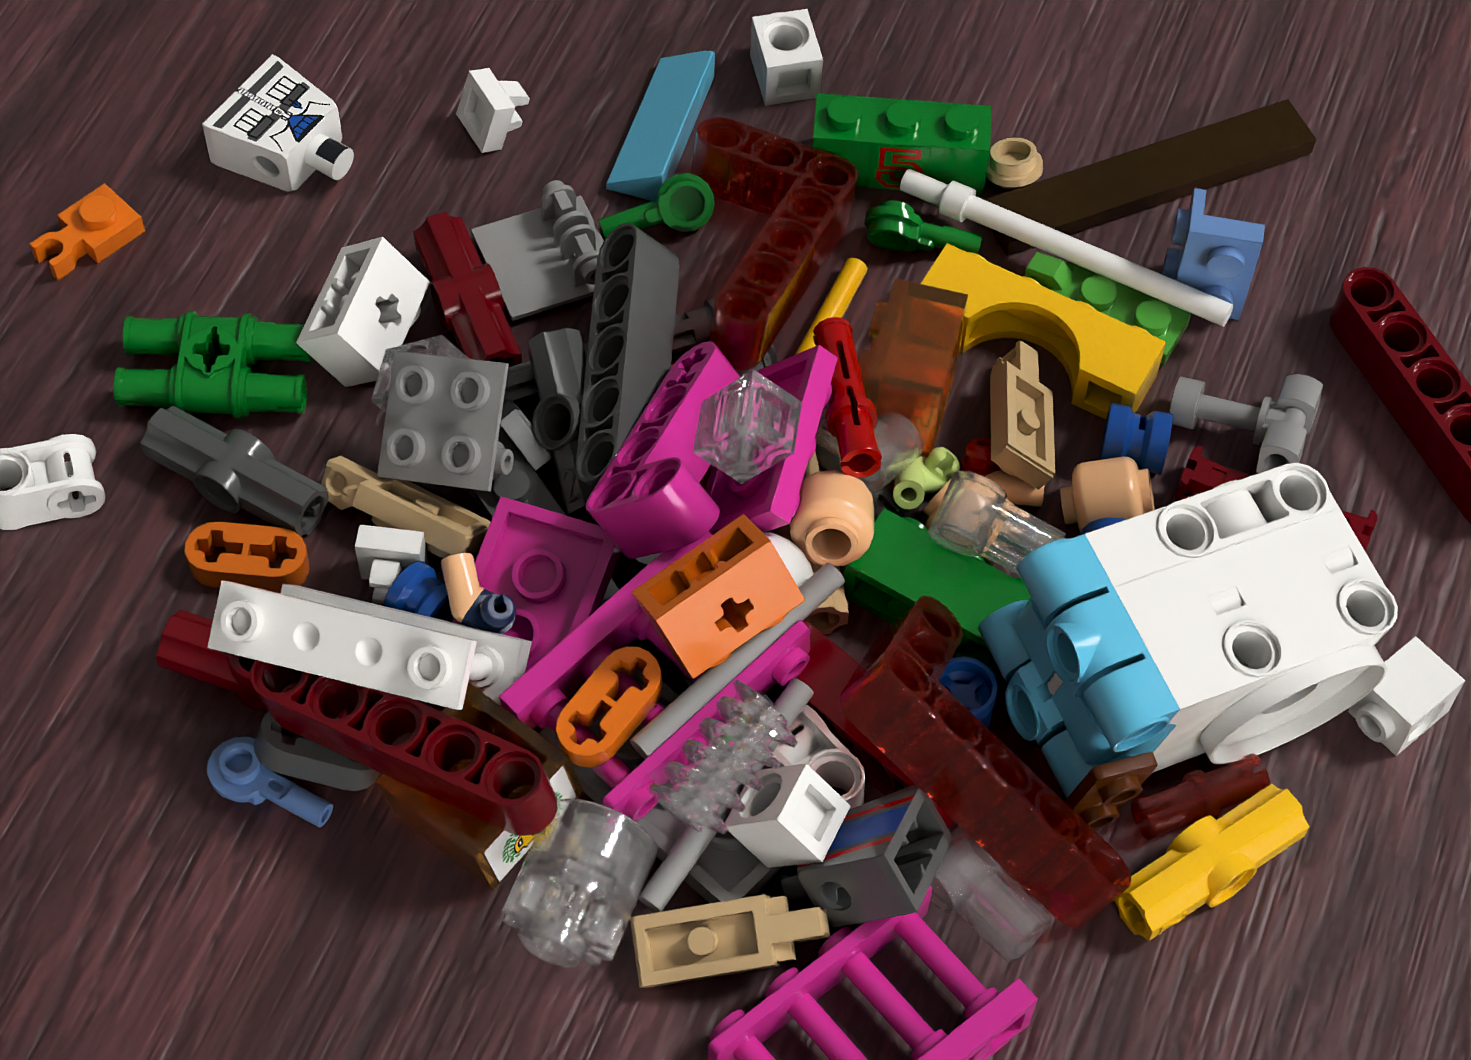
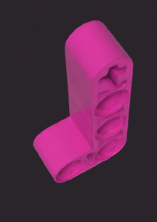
[586,341,751,559]

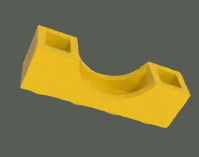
[909,243,1166,420]

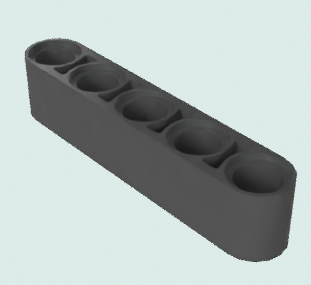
[576,223,680,488]

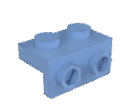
[1162,188,1265,320]

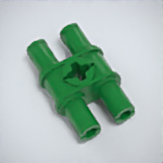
[113,311,312,419]

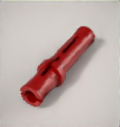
[813,317,882,478]

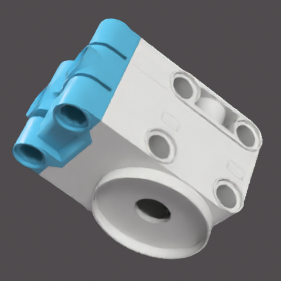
[978,463,1398,799]

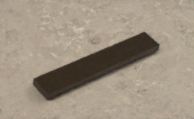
[984,99,1317,256]

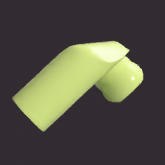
[893,447,960,510]

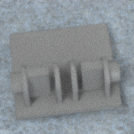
[471,180,604,321]
[377,351,514,492]

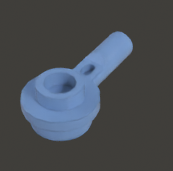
[207,737,333,828]

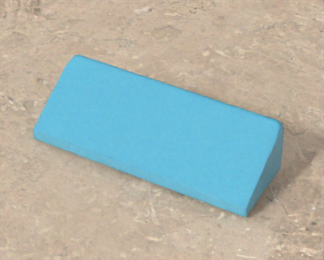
[606,51,715,201]

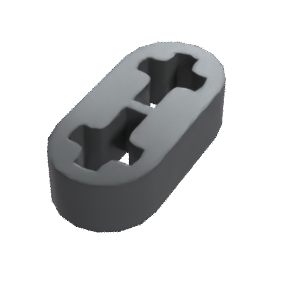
[254,712,379,791]

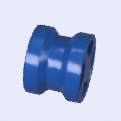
[383,561,453,622]

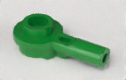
[598,173,715,240]
[864,200,982,254]

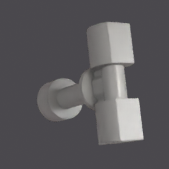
[1169,374,1323,473]

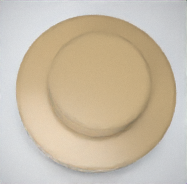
[986,137,1043,190]

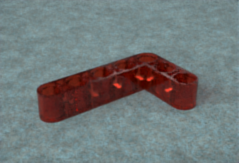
[691,117,858,370]
[840,596,1131,928]

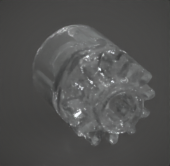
[502,799,658,967]

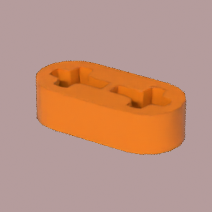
[185,522,310,593]
[556,646,662,768]

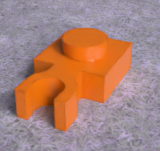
[30,183,145,281]

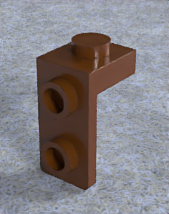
[1026,746,1158,832]

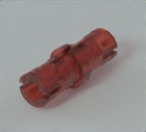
[1131,753,1270,841]

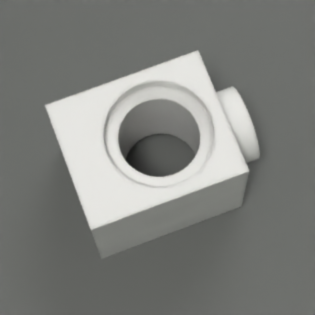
[750,9,823,106]
[1348,636,1465,756]
[723,763,851,868]

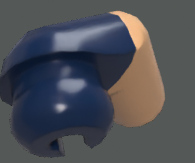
[441,553,516,634]

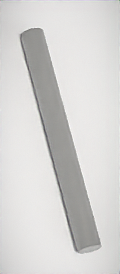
[630,563,845,759]
[638,678,814,912]

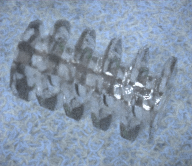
[647,680,798,834]

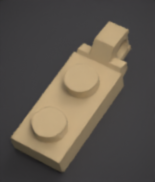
[990,340,1055,490]
[321,456,491,558]
[630,894,831,988]

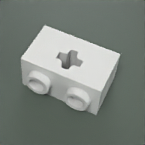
[296,237,430,387]

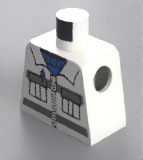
[202,54,354,192]

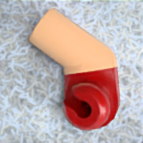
[961,438,1045,507]

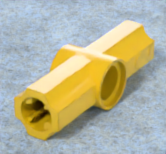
[1112,784,1310,941]

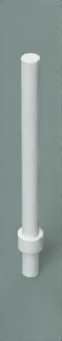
[900,169,1233,327]

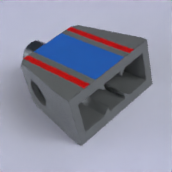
[780,782,953,928]

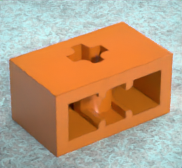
[631,514,805,679]

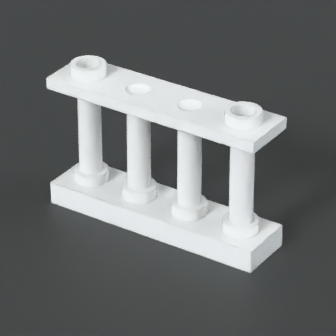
[207,581,532,710]

